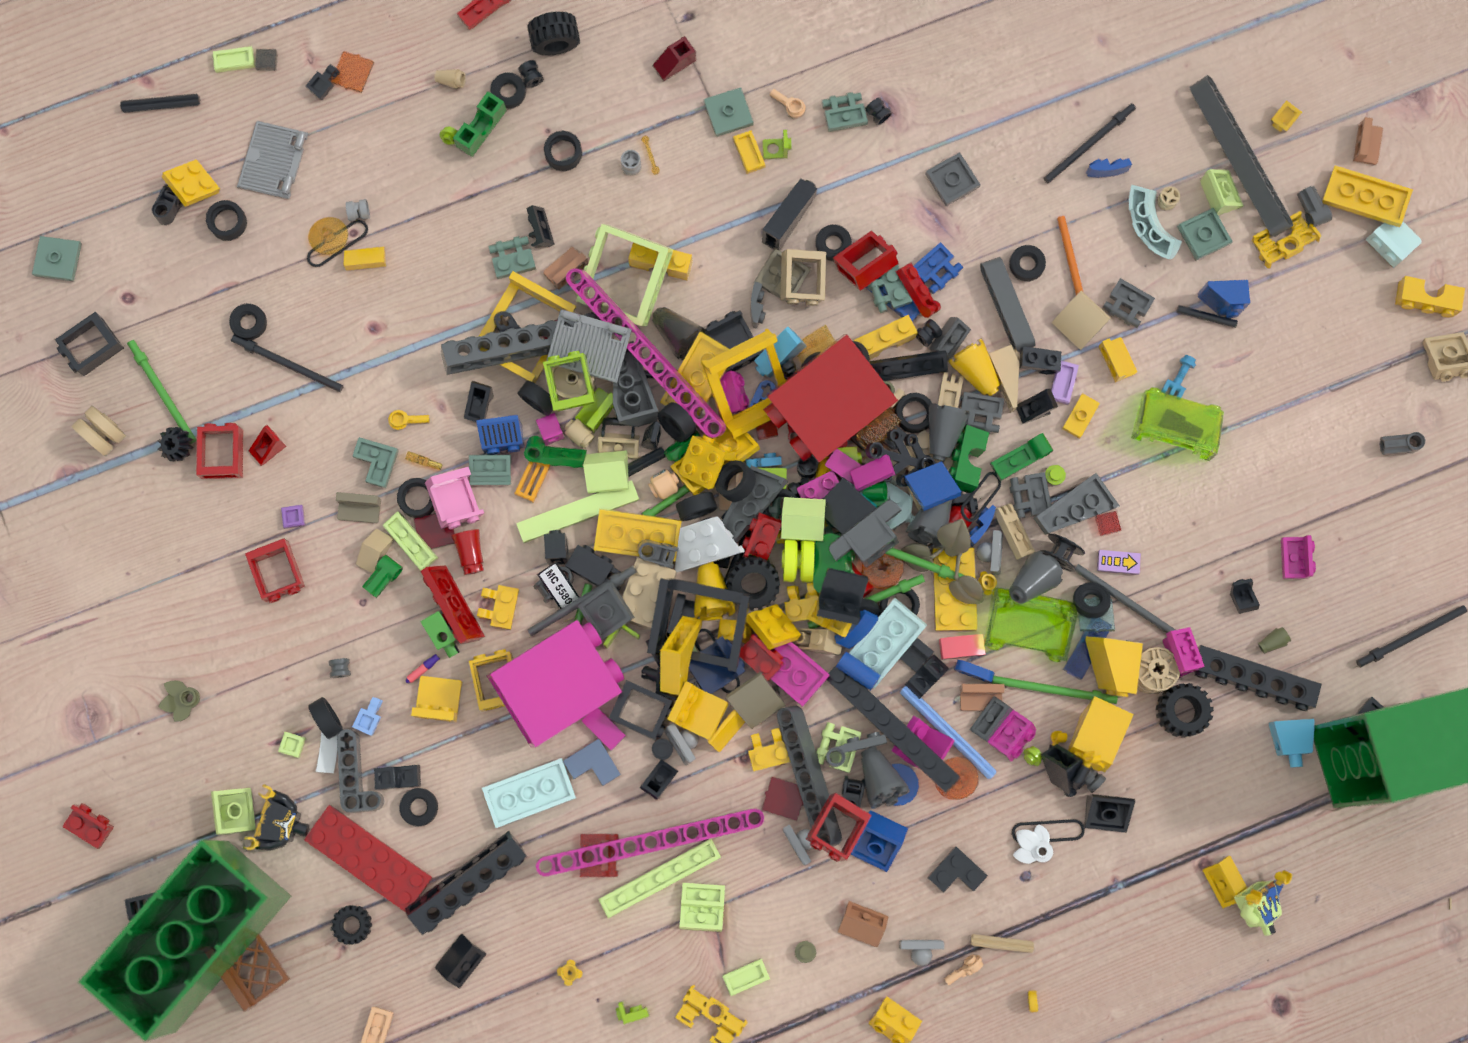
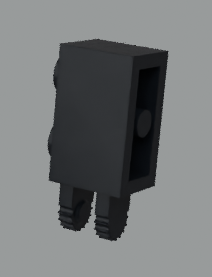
[565,545,626,591]

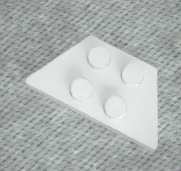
[675,517,744,573]

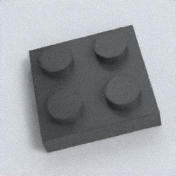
[925,152,981,206]
[578,583,635,640]

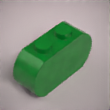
[813,533,855,593]

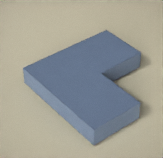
[563,739,621,786]

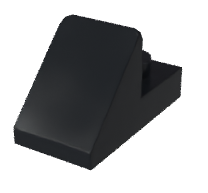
[464,381,494,422]
[1016,388,1058,424]
[640,759,678,800]

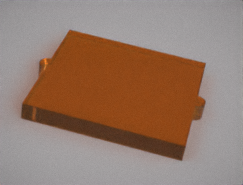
[331,51,374,93]

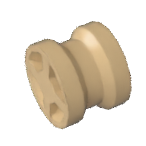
[1157,186,1180,211]

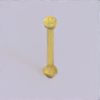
[641,135,660,175]

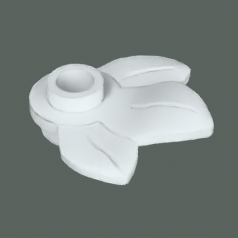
[1013,824,1053,864]

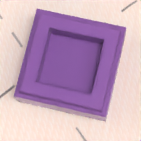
[281,505,305,529]

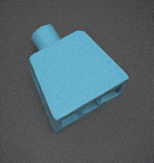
[1269,719,1314,768]

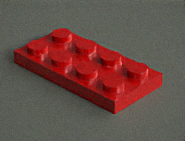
[420,565,485,644]

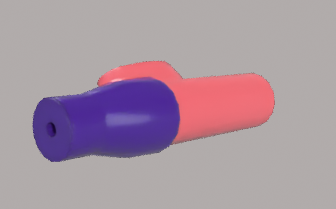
[406,654,440,683]

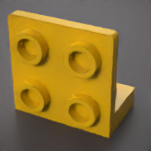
[411,676,462,722]
[667,681,728,740]

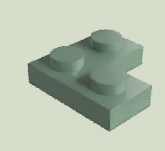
[352,437,399,488]

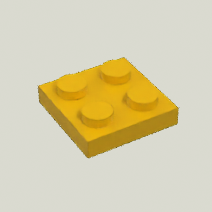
[162,159,220,207]
[746,604,801,650]

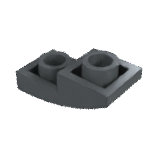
[751,282,766,329]

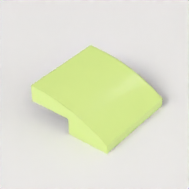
[679,883,725,932]

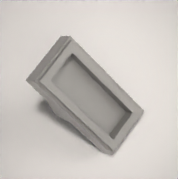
[976,530,1003,575]
[664,723,699,766]
[783,824,813,865]
[899,940,944,966]

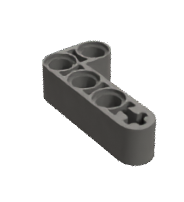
[337,729,384,813]

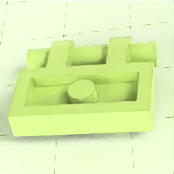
[816,722,862,773]

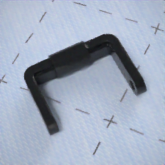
[601,417,635,438]

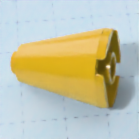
[948,338,1000,396]
[694,562,735,621]

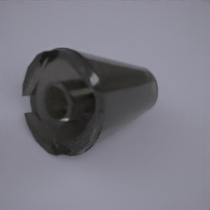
[652,307,707,361]

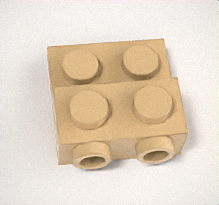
[1422,332,1468,382]

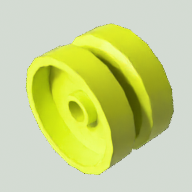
[782,539,814,583]

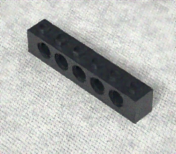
[1194,645,1322,711]
[405,831,527,935]

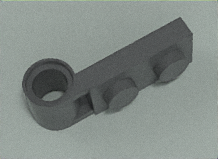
[825,732,887,767]

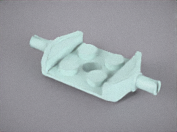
[841,478,915,530]

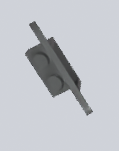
[829,500,902,568]

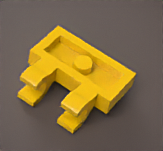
[784,582,820,623]
[477,585,519,630]
[748,728,790,772]

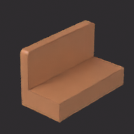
[1353,117,1383,165]
[543,247,588,290]
[960,684,1005,711]
[838,901,889,947]

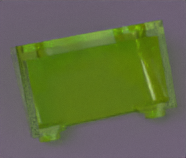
[1131,387,1224,461]
[984,587,1078,662]

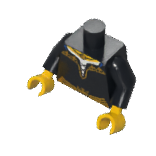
[1041,731,1101,797]
[243,784,309,851]

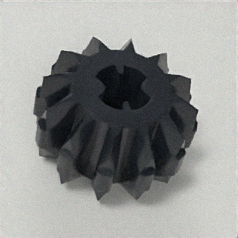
[157,427,194,462]

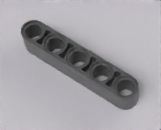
[980,257,1036,352]

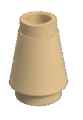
[435,69,466,89]

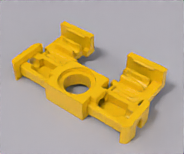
[1252,211,1321,269]
[675,985,747,1043]

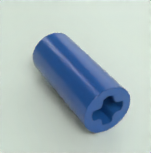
[836,651,881,691]

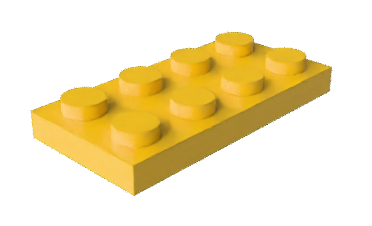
[1322,165,1413,228]
[660,332,729,417]
[670,428,760,496]
[594,509,682,562]
[932,548,977,631]

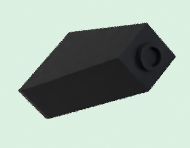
[762,178,818,250]

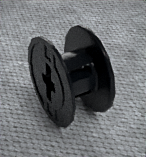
[1040,533,1085,572]

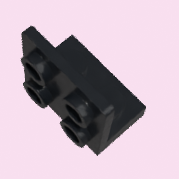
[817,568,868,625]

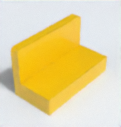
[1098,337,1137,383]
[1202,856,1247,908]

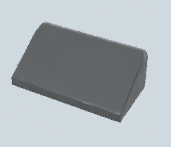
[929,317,971,361]
[970,696,1013,743]

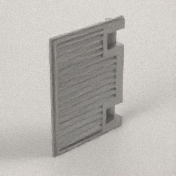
[237,121,308,199]
[547,309,632,383]

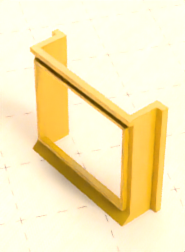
[478,271,576,383]
[700,328,785,439]

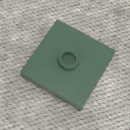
[704,87,754,137]
[1177,208,1233,261]
[32,236,82,281]

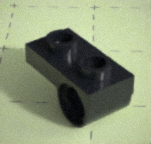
[1019,346,1062,375]

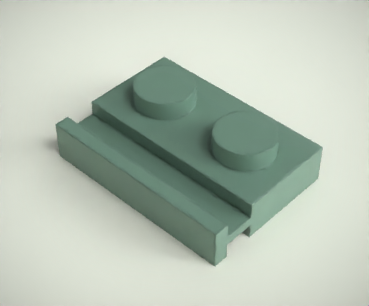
[469,454,511,485]

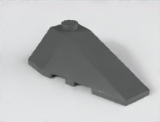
[613,341,658,427]

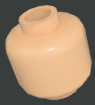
[648,469,680,500]

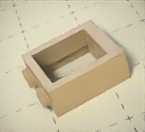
[781,249,826,306]

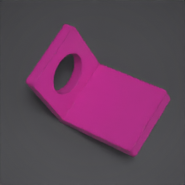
[536,413,565,446]

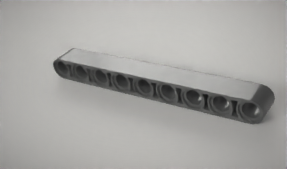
[1190,75,1293,237]

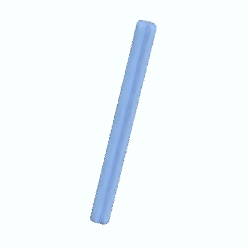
[900,686,996,779]

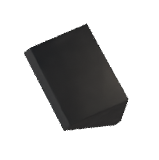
[1085,794,1135,833]

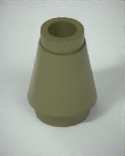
[1258,627,1291,654]

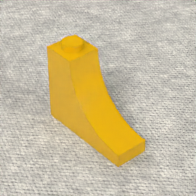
[660,616,702,695]

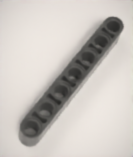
[777,705,842,847]

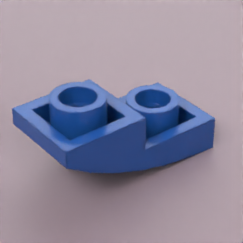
[1086,158,1132,178]
[969,505,996,547]
[835,610,878,649]

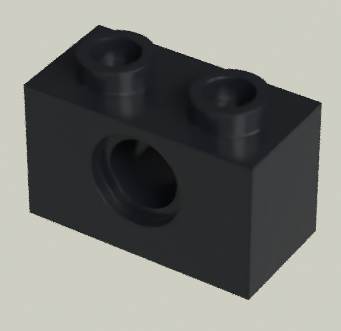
[544,530,569,565]

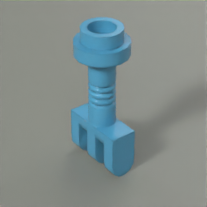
[1161,355,1196,401]

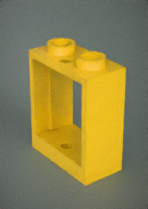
[469,649,513,712]

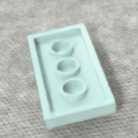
[850,598,927,688]
[482,758,576,828]

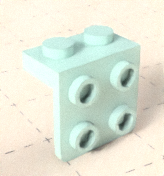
[1366,222,1421,268]

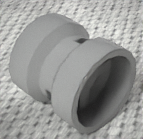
[621,150,641,176]
[346,199,370,222]

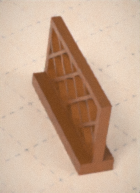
[205,934,290,1012]

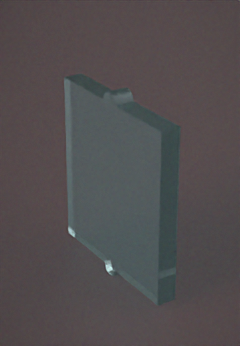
[1078,597,1115,633]

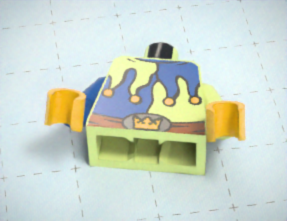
[1234,870,1292,936]

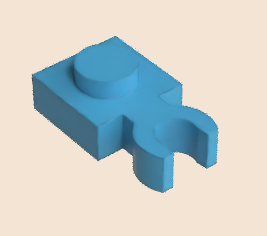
[746,453,782,468]

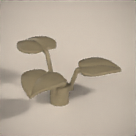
[900,519,984,604]

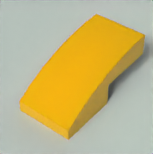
[806,600,852,638]

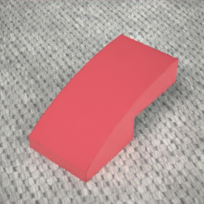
[939,634,986,659]

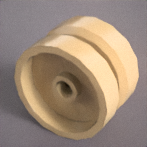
[552,366,596,401]
[71,405,126,457]

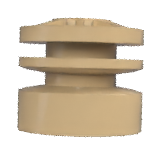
[1137,647,1180,694]

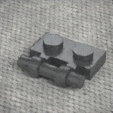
[1102,278,1155,328]
[961,392,1004,434]
[1009,472,1051,519]

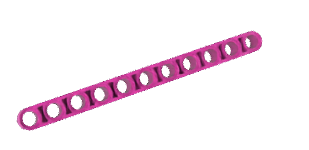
[566,269,726,438]
[536,809,764,876]

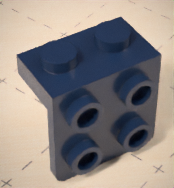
[689,636,745,694]

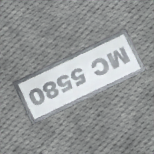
[537,562,580,609]

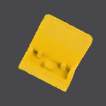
[679,434,737,489]

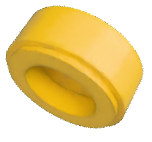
[1027,990,1038,1013]

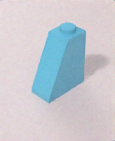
[754,327,807,378]

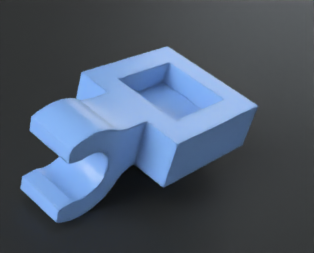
[352,697,383,736]

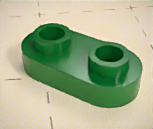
[664,430,701,462]

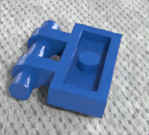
[914,242,963,294]

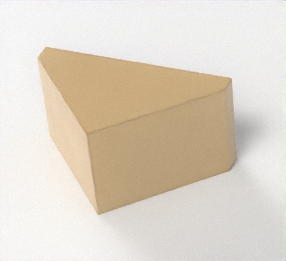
[356,529,394,574]

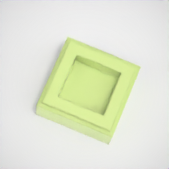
[278,732,306,758]

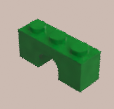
[453,91,507,157]
[948,425,989,493]

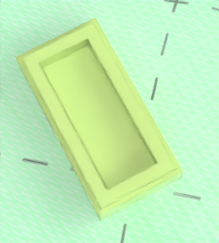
[212,46,255,73]
[722,958,770,996]

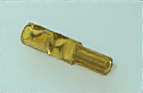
[405,451,442,470]

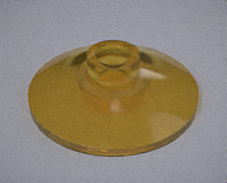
[308,217,348,255]

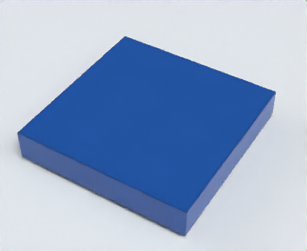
[905,461,961,511]

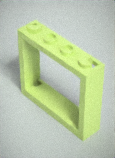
[576,224,674,326]

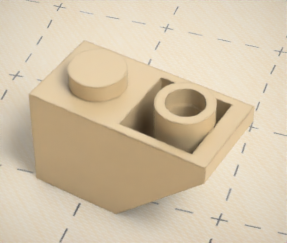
[794,628,842,655]

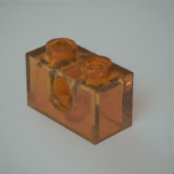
[856,408,901,452]

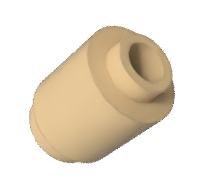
[564,419,595,449]

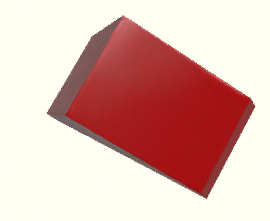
[248,425,287,466]

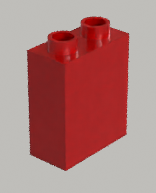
[763,334,898,462]

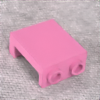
[425,467,484,529]

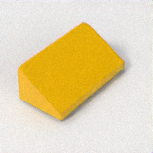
[344,247,386,271]
[707,710,745,752]

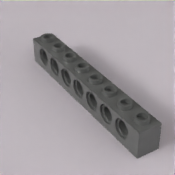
[441,312,602,375]

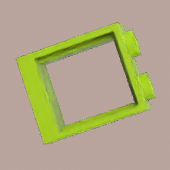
[543,351,596,412]

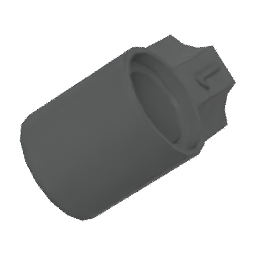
[1297,186,1332,227]
[1379,432,1426,455]

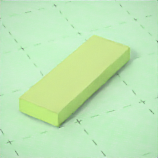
[383,511,438,571]

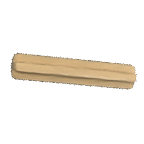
[970,934,1034,953]

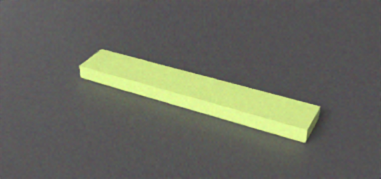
[516,480,639,543]
[598,839,721,918]

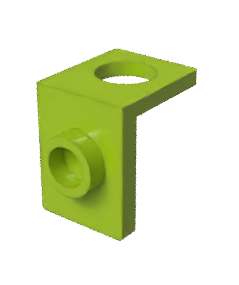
[763,130,792,159]
[603,625,640,649]

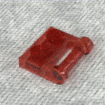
[580,834,619,877]

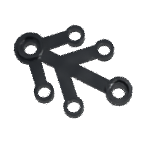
[865,429,936,487]

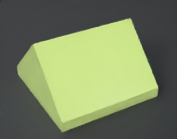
[1200,169,1243,215]
[583,450,629,493]
[781,497,826,541]
[211,788,256,835]

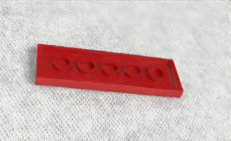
[304,805,433,912]

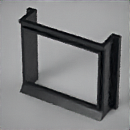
[647,578,751,672]

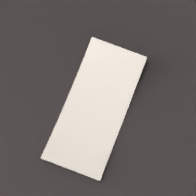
[316,732,338,773]

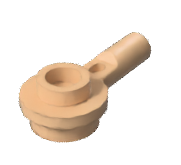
[770,89,805,118]
[944,954,983,985]

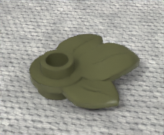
[158,681,200,722]

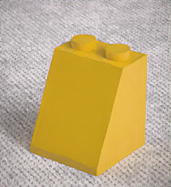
[1085,636,1143,697]
[1068,696,1134,773]

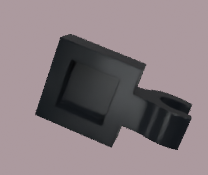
[305,64,340,100]

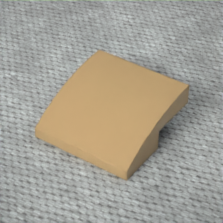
[1052,291,1111,350]

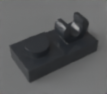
[526,205,555,248]

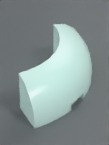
[1129,185,1182,259]

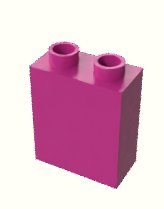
[486,620,624,747]

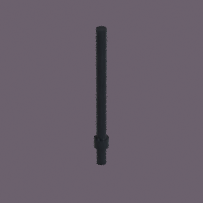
[1043,103,1136,184]
[231,334,344,392]
[1356,605,1468,668]

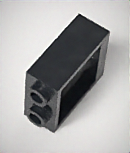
[55,311,124,376]
[609,680,673,740]

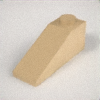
[989,345,1020,413]

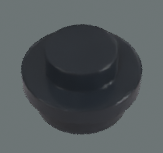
[652,739,673,760]

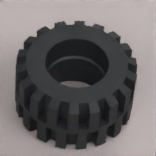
[527,11,580,56]
[727,555,780,611]
[1156,683,1214,738]

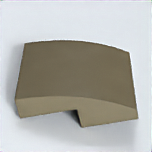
[754,248,811,299]
[726,672,786,729]

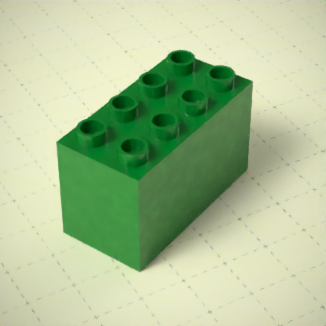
[1313,687,1468,808]
[78,840,291,1042]

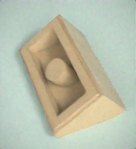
[598,432,640,459]

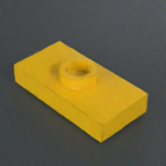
[1062,393,1100,439]

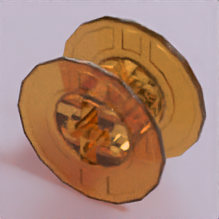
[861,554,904,590]
[935,757,979,800]

